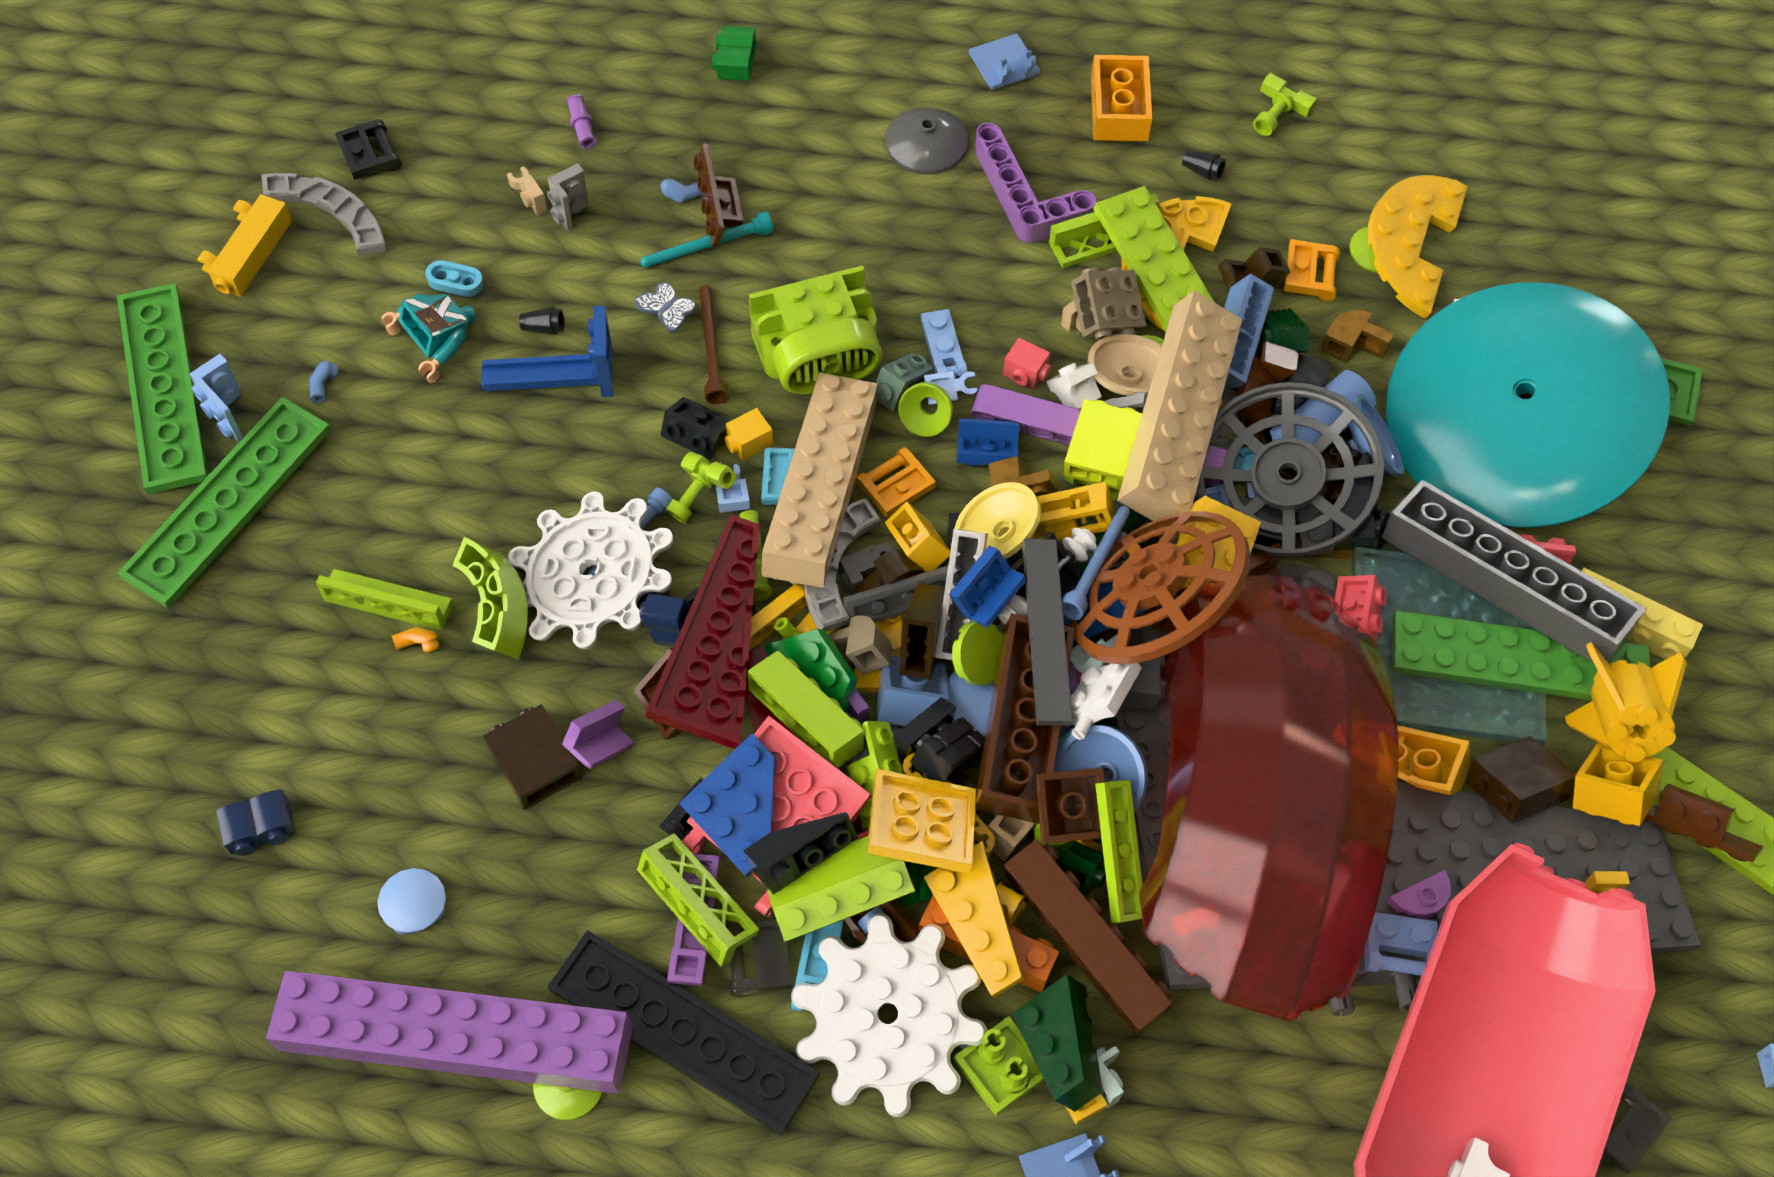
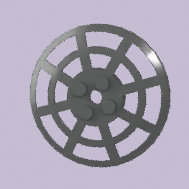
[1197,382,1384,557]

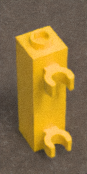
[197,194,292,297]

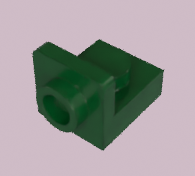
[1057,841,1106,894]

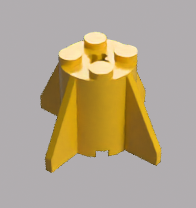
[1564,642,1687,763]

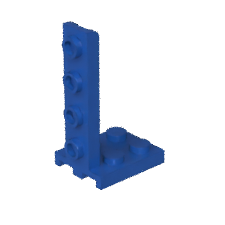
[481,306,614,397]

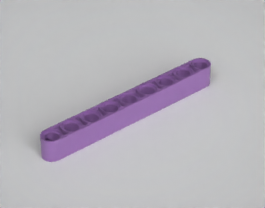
[970,384,1237,486]

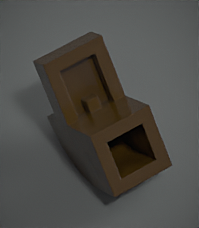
[1218,247,1291,289]
[856,549,926,593]

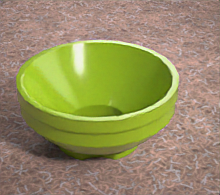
[898,382,953,437]

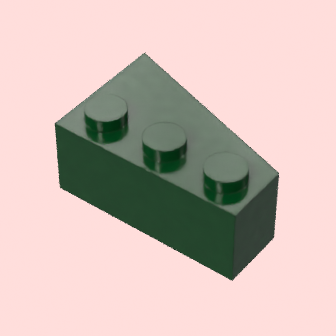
[1012,974,1103,1112]

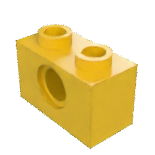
[885,502,950,572]

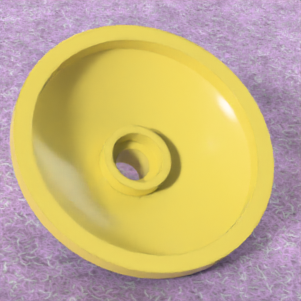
[955,482,1041,559]

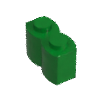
[712,25,757,81]

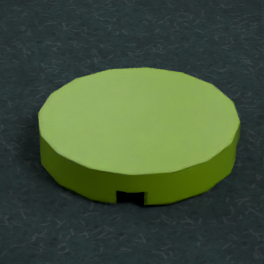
[952,621,1002,686]

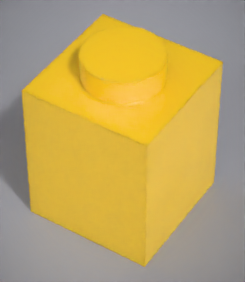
[724,408,773,462]

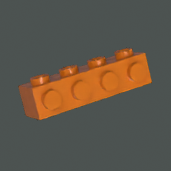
[919,895,1059,993]

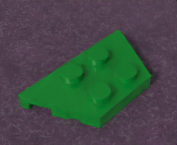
[763,629,858,713]

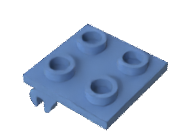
[969,33,1040,90]
[1018,1133,1120,1177]

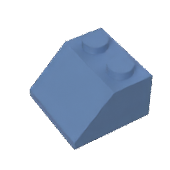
[877,656,949,726]

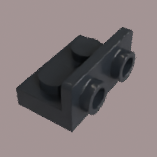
[661,397,732,460]

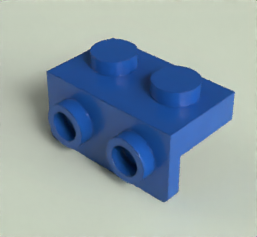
[957,418,1019,466]
[949,545,1027,627]

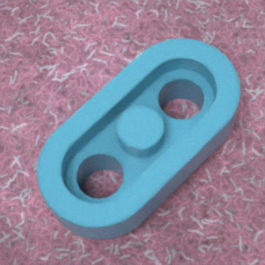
[426,260,484,297]

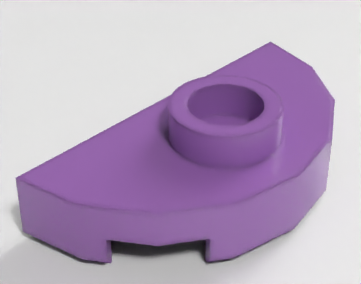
[1386,870,1451,919]

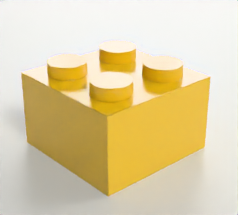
[1572,743,1664,826]

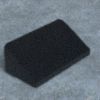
[893,697,956,761]

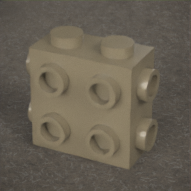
[1071,267,1146,341]

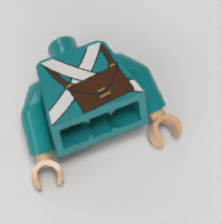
[382,294,476,383]

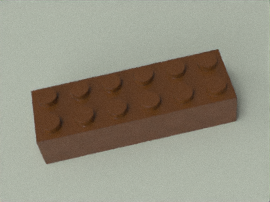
[975,613,1075,824]
[1004,839,1172,1038]

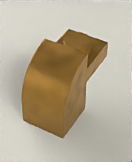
[1320,310,1394,363]
[989,456,1059,497]

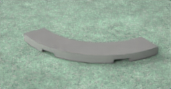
[261,173,387,255]
[804,498,881,632]

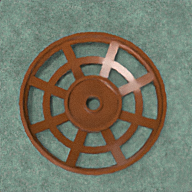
[1069,511,1251,664]

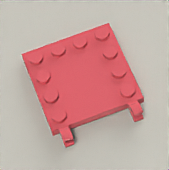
[682,716,873,918]

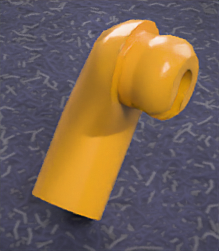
[391,627,439,653]

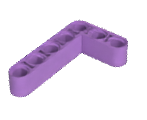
[975,123,1096,243]

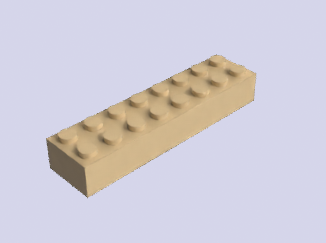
[1117,290,1242,521]
[762,373,878,588]

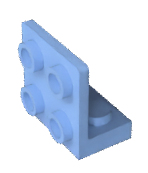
[190,354,243,443]

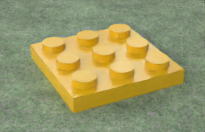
[867,769,976,873]

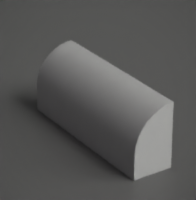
[935,529,988,660]

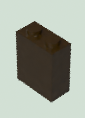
[899,583,945,680]
[483,704,583,810]
[1466,735,1576,824]

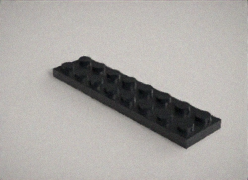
[548,930,820,1136]

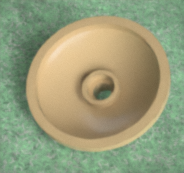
[1087,334,1162,396]

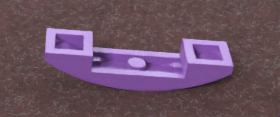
[667,853,720,986]

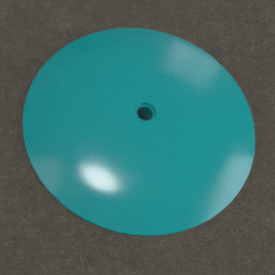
[1386,282,1670,528]

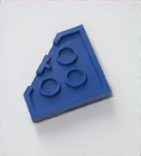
[679,734,777,877]

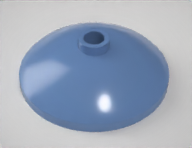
[1349,394,1404,477]
[1054,725,1148,813]

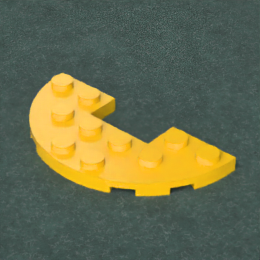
[1368,175,1468,319]
[1121,196,1232,331]

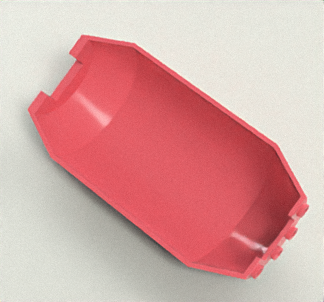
[1353,843,1656,1177]

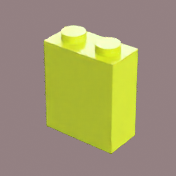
[1063,399,1142,490]

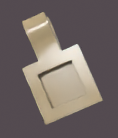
[507,167,547,216]

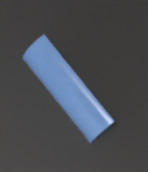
[1224,274,1274,389]
[1270,369,1377,445]

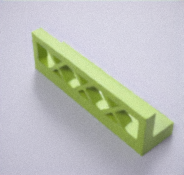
[1049,193,1159,268]
[316,568,453,631]
[1095,780,1146,923]
[637,833,759,967]

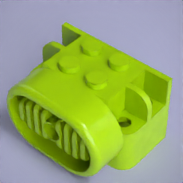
[749,265,883,395]

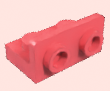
[1329,575,1387,645]

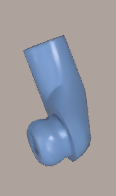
[661,179,702,203]
[309,361,338,403]

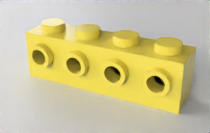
[1582,568,1703,659]

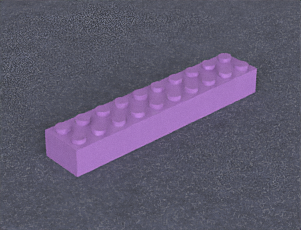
[265,971,633,1094]

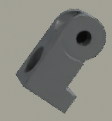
[838,543,896,596]

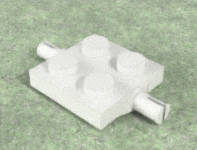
[1070,663,1142,740]

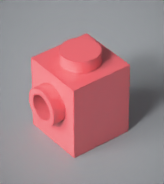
[1003,338,1051,390]

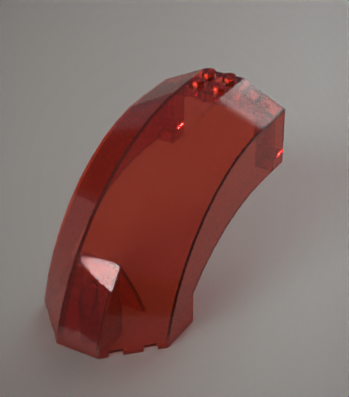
[1139,574,1399,1022]

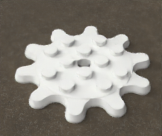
[508,492,673,650]
[791,913,987,1117]

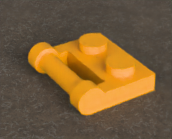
[1284,239,1340,301]
[855,447,936,518]

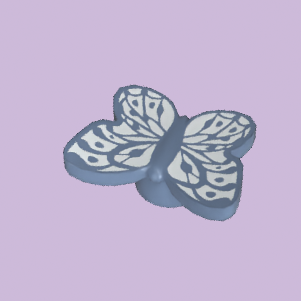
[634,282,696,334]

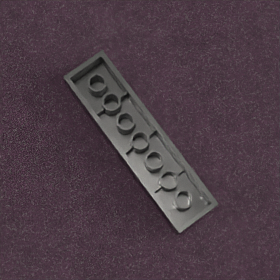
[1382,480,1646,664]

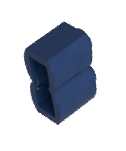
[639,594,691,647]
[216,789,297,856]

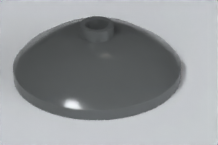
[886,107,968,175]

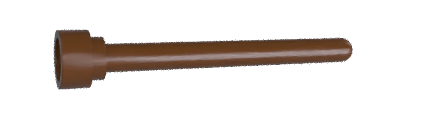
[699,285,729,404]

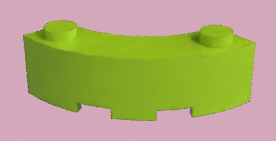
[452,537,528,660]

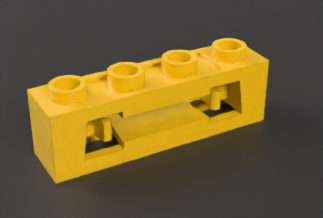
[1031,482,1115,541]

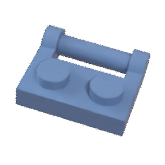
[1365,911,1437,976]

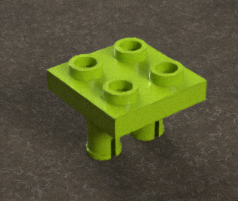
[953,1016,1045,1116]

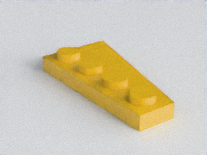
[924,841,1024,998]

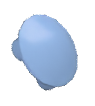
[378,868,446,935]

